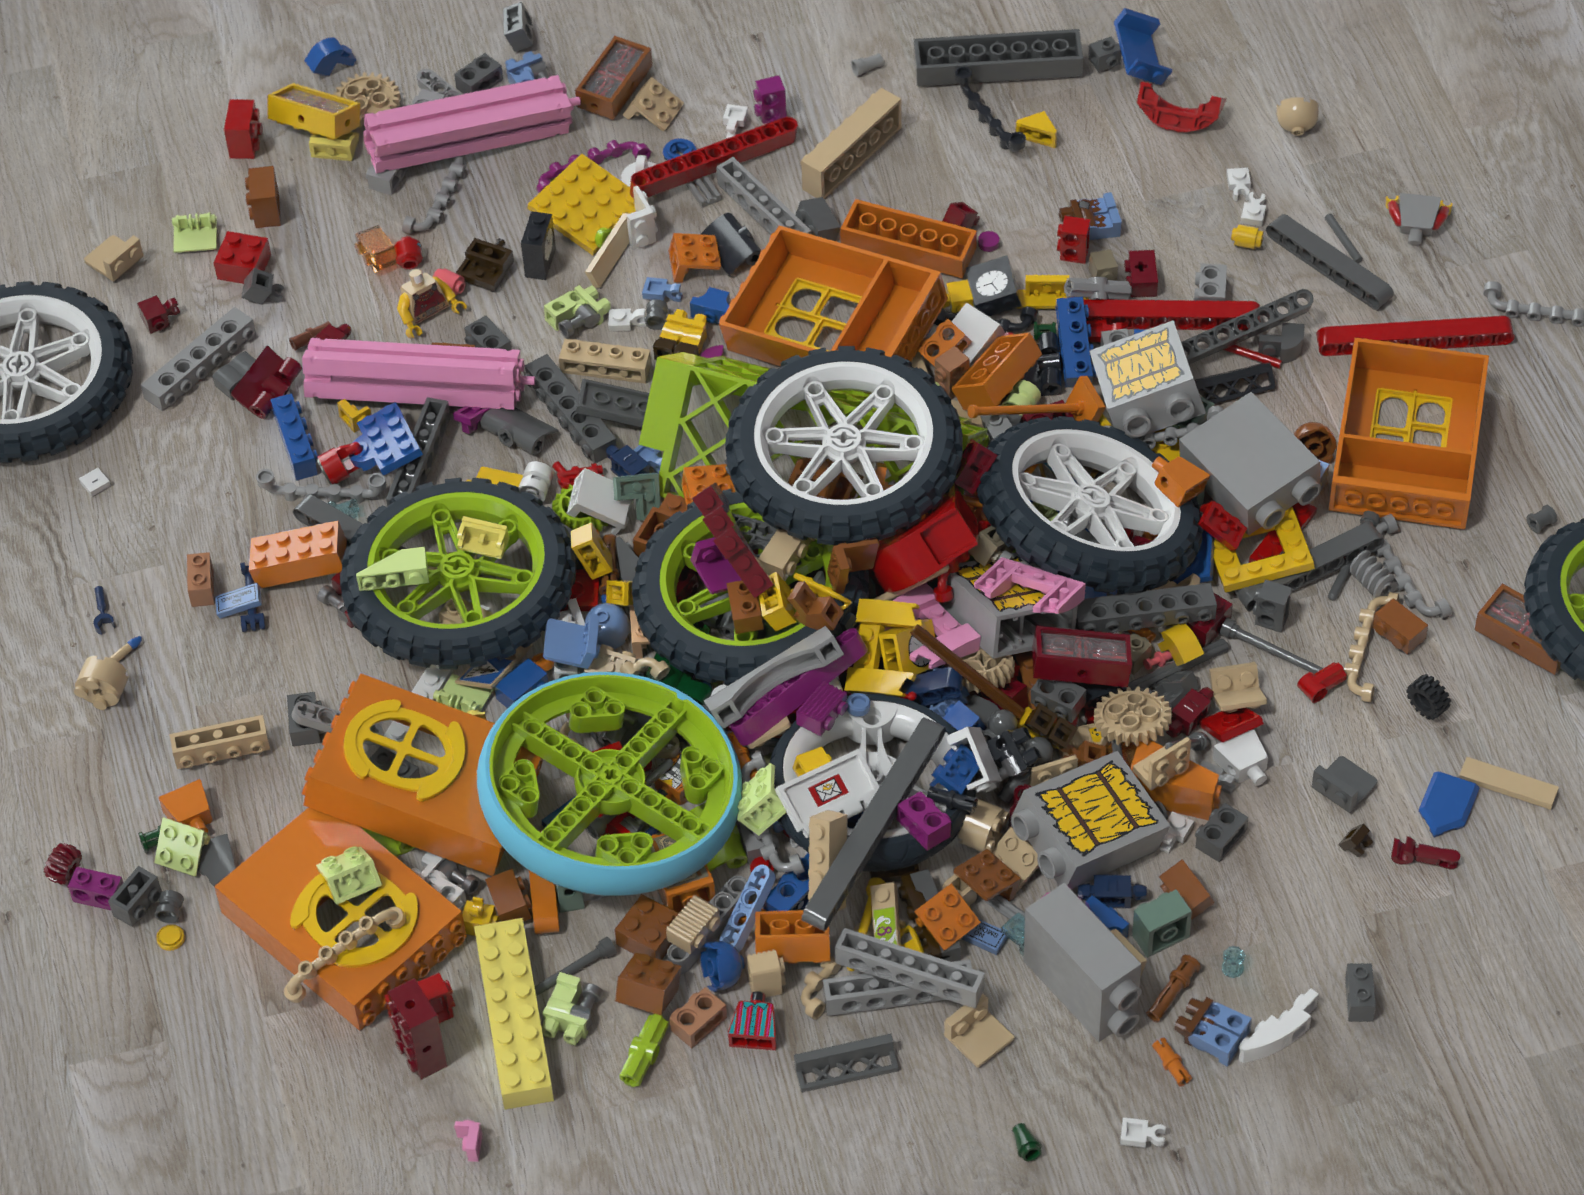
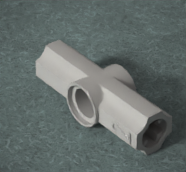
[1064,277,1131,300]

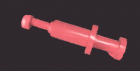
[1143,650,1173,670]

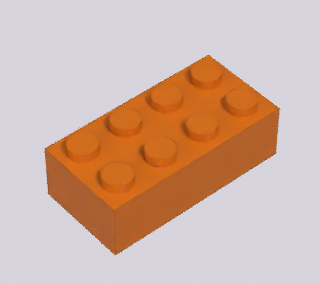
[951,332,1042,410]
[249,521,347,588]

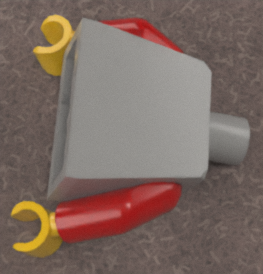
[1386,193,1453,245]

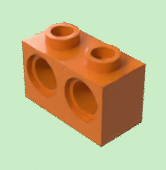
[917,319,972,367]

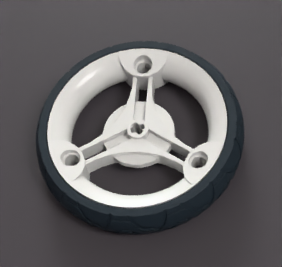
[769,694,977,872]

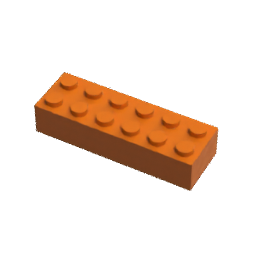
[840,199,977,278]

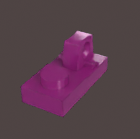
[454,406,492,434]

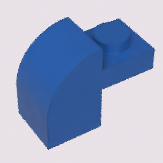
[304,37,357,76]

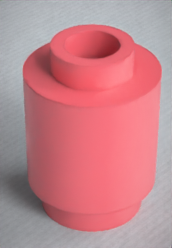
[433,268,465,296]

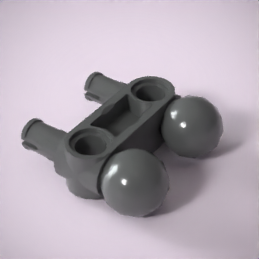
[982,709,1053,804]

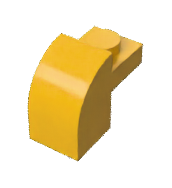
[1157,624,1204,666]

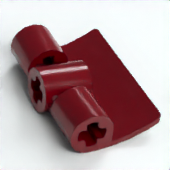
[231,345,302,419]

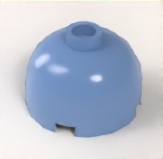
[584,603,631,649]

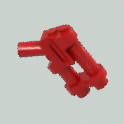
[552,461,604,490]

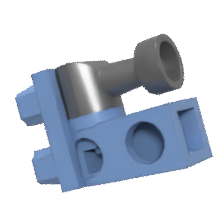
[505,51,549,85]

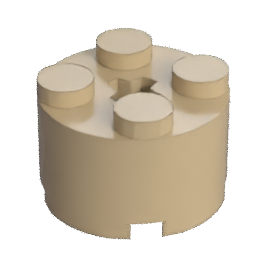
[74,656,129,710]
[959,798,1010,852]

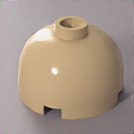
[1276,97,1319,136]

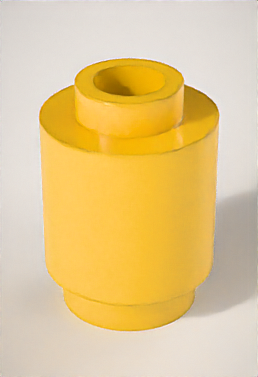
[1231,224,1264,249]

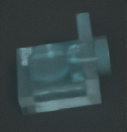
[1001,912,1025,957]

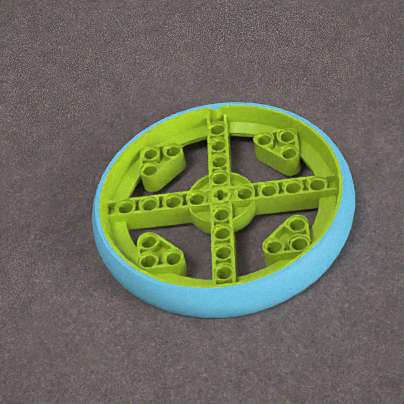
[477,672,742,896]

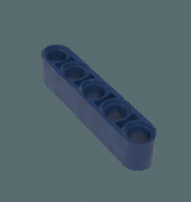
[900,667,964,706]

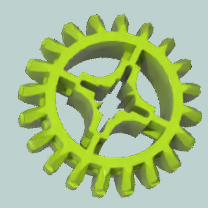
[552,484,608,532]

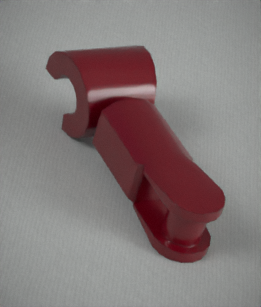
[1391,836,1461,870]

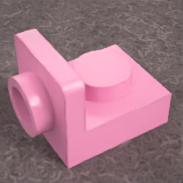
[454,1120,483,1162]

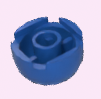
[701,941,745,992]

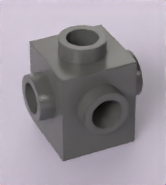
[1089,36,1122,72]

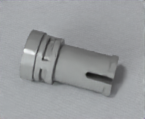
[851,53,884,76]

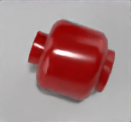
[394,236,423,270]

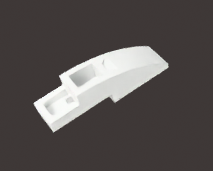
[1239,988,1319,1063]

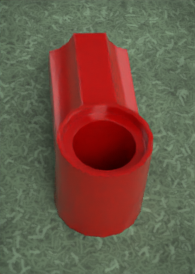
[1297,662,1347,703]

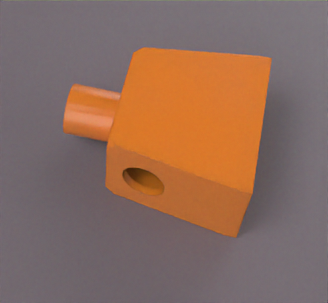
[1152,456,1210,507]
[158,779,213,833]

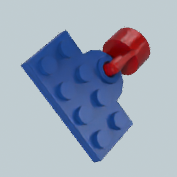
[316,402,423,485]

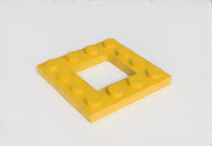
[1214,507,1315,593]

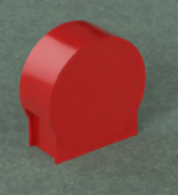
[868,484,978,593]

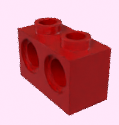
[1057,216,1090,264]

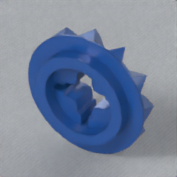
[663,138,696,160]

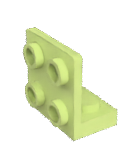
[737,763,786,835]
[316,846,382,904]

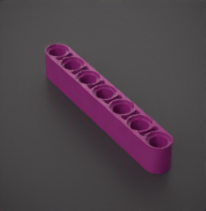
[729,628,868,746]

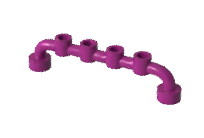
[536,140,651,193]

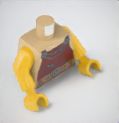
[397,269,467,338]

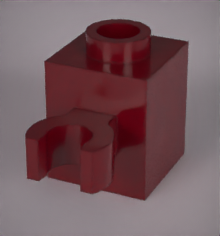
[942,202,980,229]
[137,295,180,334]

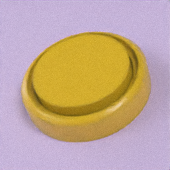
[156,924,185,951]

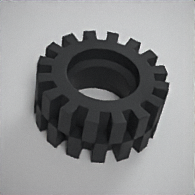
[1406,674,1451,720]

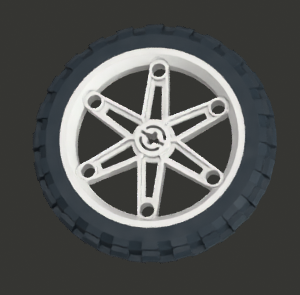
[0,281,134,463]
[725,346,963,545]
[977,416,1204,594]

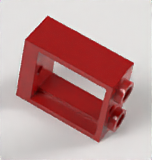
[384,972,456,1028]

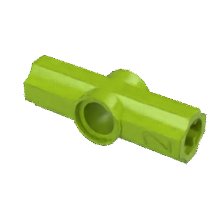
[619,1014,669,1087]

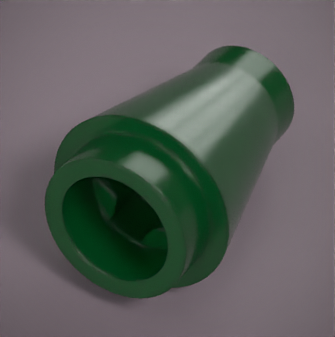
[1012,1123,1042,1162]

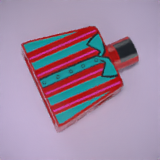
[728,991,776,1051]

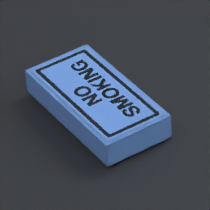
[215,583,262,619]
[960,919,1008,955]

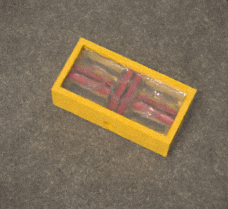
[267,83,360,140]

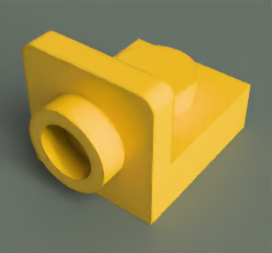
[337,398,371,433]

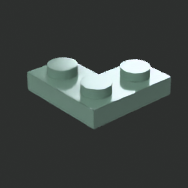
[613,473,660,521]

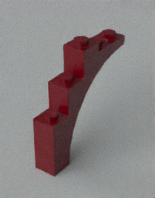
[691,483,774,598]

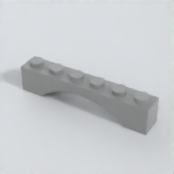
[704,626,844,729]

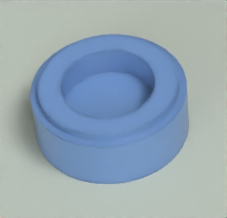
[847,693,870,717]

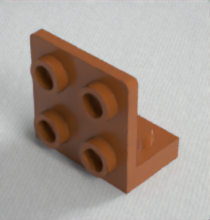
[827,539,879,594]
[953,849,1021,901]

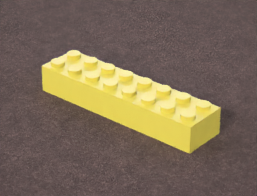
[474,918,554,1110]

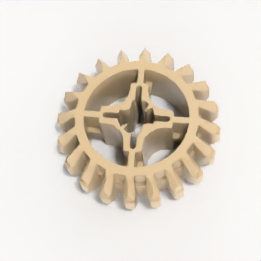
[961,647,1015,694]

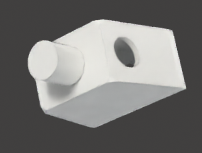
[1213,729,1268,786]

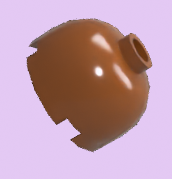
[1293,422,1337,463]

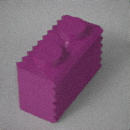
[796,681,848,736]

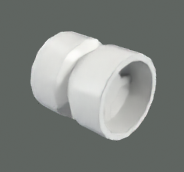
[518,461,554,502]

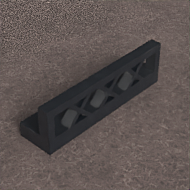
[1195,362,1276,404]

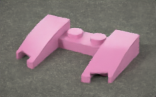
[974,557,1086,614]
[884,583,981,669]

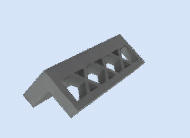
[794,1033,899,1093]

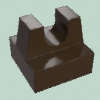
[1338,823,1373,857]

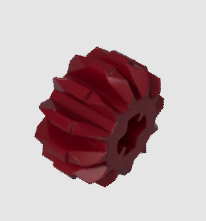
[44,843,82,885]

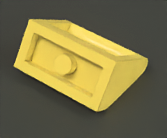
[309,132,359,161]

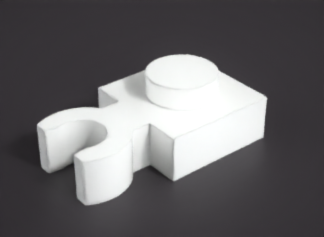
[1226,168,1251,201]
[1240,192,1266,227]
[1120,1117,1166,1148]

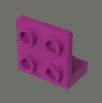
[690,537,741,594]

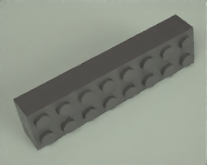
[914,29,1083,86]

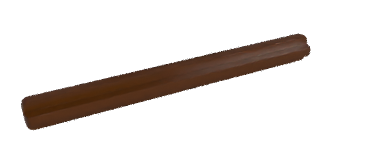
[910,624,1025,720]

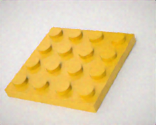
[527,154,636,256]

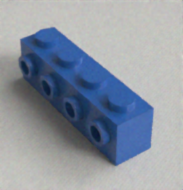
[1055,297,1096,388]
[270,393,318,481]

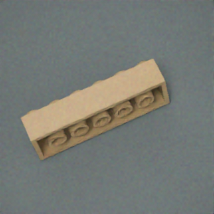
[801,88,901,199]

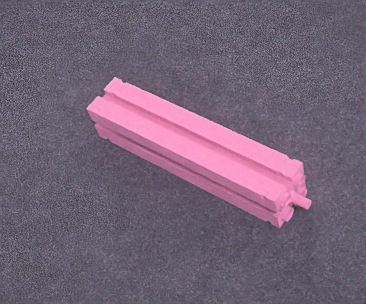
[364,75,580,173]
[302,338,535,410]

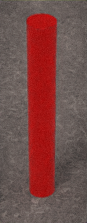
[1224,345,1282,369]

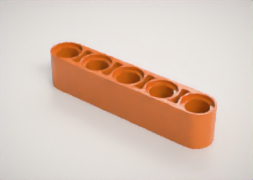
[529,830,560,935]

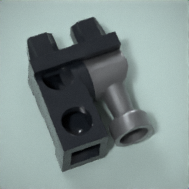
[970,727,1042,791]

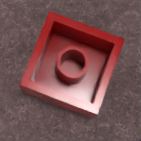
[224,99,263,159]
[213,231,271,284]

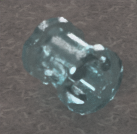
[1221,946,1245,978]

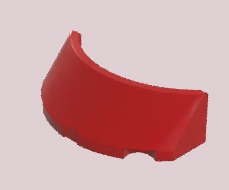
[1137,81,1226,132]

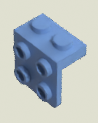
[543,614,602,669]

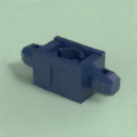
[606,445,650,477]
[1078,875,1147,908]

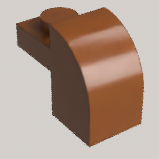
[787,581,844,630]

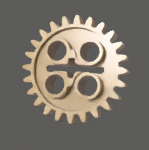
[333,72,401,127]
[1094,687,1172,746]

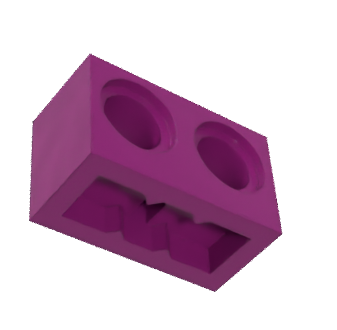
[753,75,787,124]
[897,791,951,850]
[68,867,124,910]

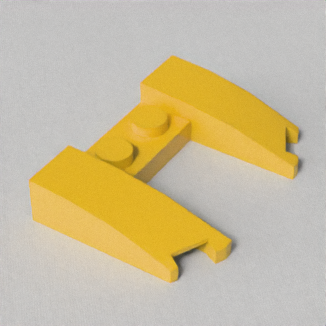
[844,599,924,697]

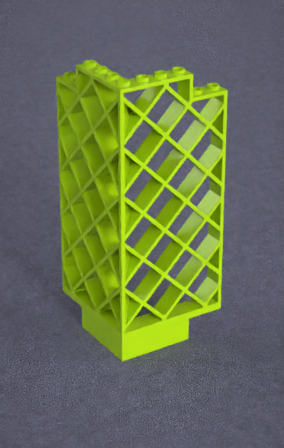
[638,352,989,499]

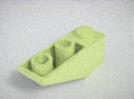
[356,547,429,591]

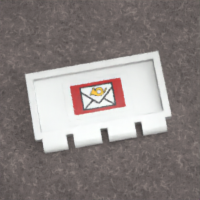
[775,749,879,838]

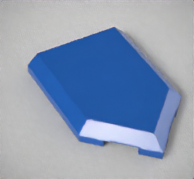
[1419,771,1480,837]

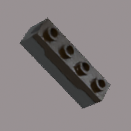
[898,869,961,962]

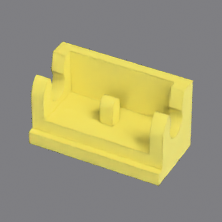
[457,516,510,559]

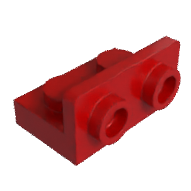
[1198,501,1247,551]

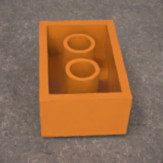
[755,910,830,964]

